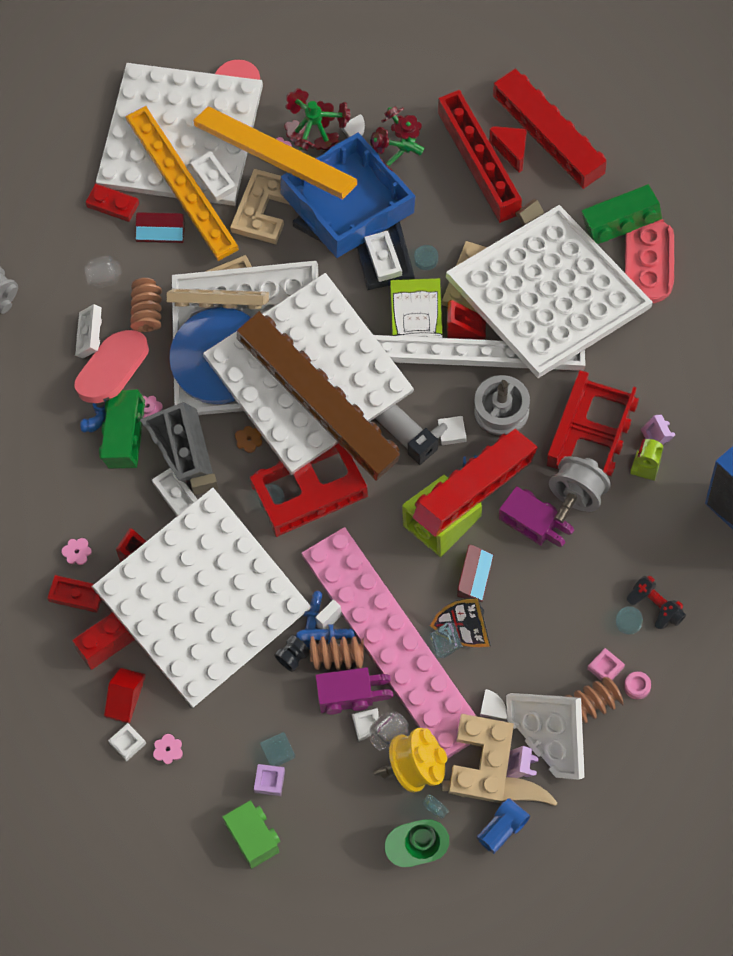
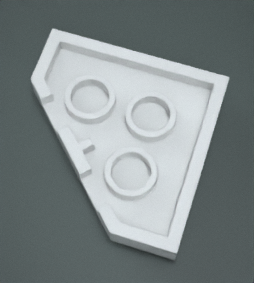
[506,693,584,780]

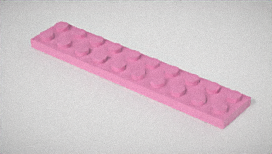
[302,527,476,759]

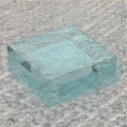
[429,622,462,658]
[260,732,296,766]

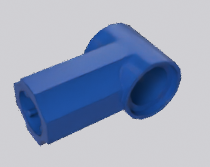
[477,798,530,854]

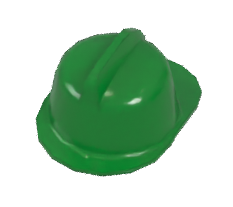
[385,819,449,867]

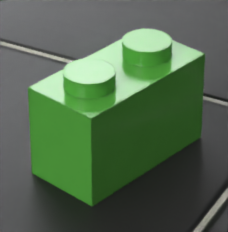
[223,800,281,869]

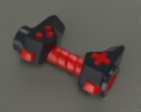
[627,576,686,629]

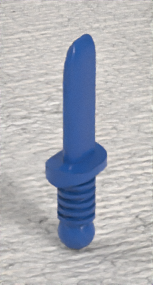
[303,591,322,649]
[296,624,356,644]

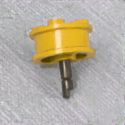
[373,728,447,793]

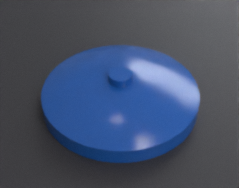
[170,307,251,404]

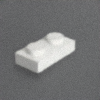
[191,151,237,202]
[365,231,402,282]
[75,304,102,358]
[152,468,198,516]

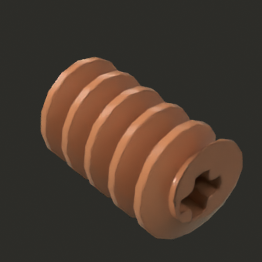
[130,278,162,332]
[310,636,364,670]
[565,676,623,724]

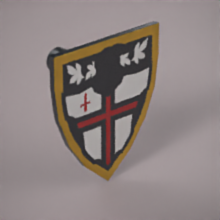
[430,598,491,647]

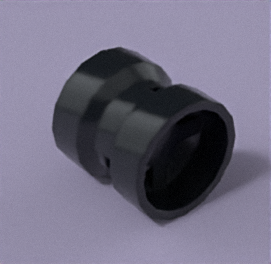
[274,635,310,672]

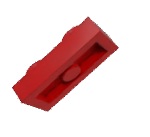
[85,183,139,222]
[47,575,102,613]

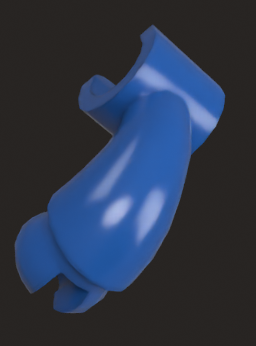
[80,399,106,433]

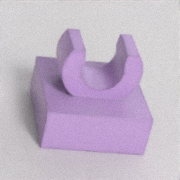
[641,415,675,445]
[506,746,538,778]
[254,764,285,796]

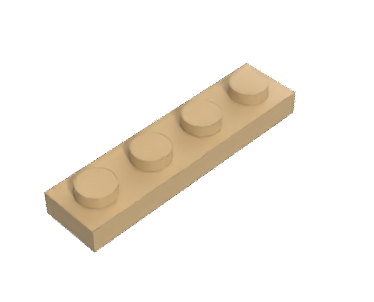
[167,289,269,309]

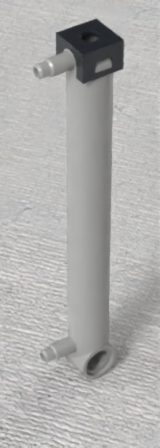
[374,404,447,465]

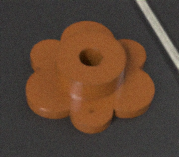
[235,426,262,453]

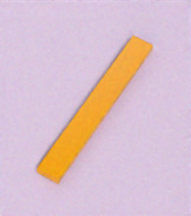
[125,106,239,261]
[193,106,357,200]

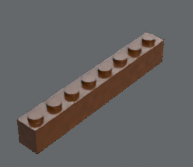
[236,311,400,481]

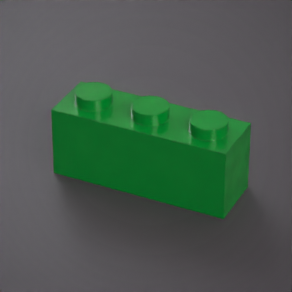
[581,184,662,245]
[99,389,145,469]

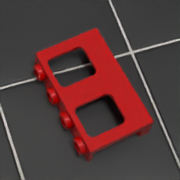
[547,370,639,477]
[250,443,368,537]

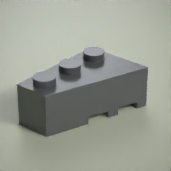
[140,402,213,485]

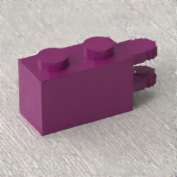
[499,486,574,548]
[316,667,393,715]

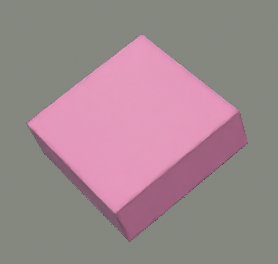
[587,648,625,681]

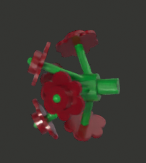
[284,88,351,151]
[370,106,424,172]

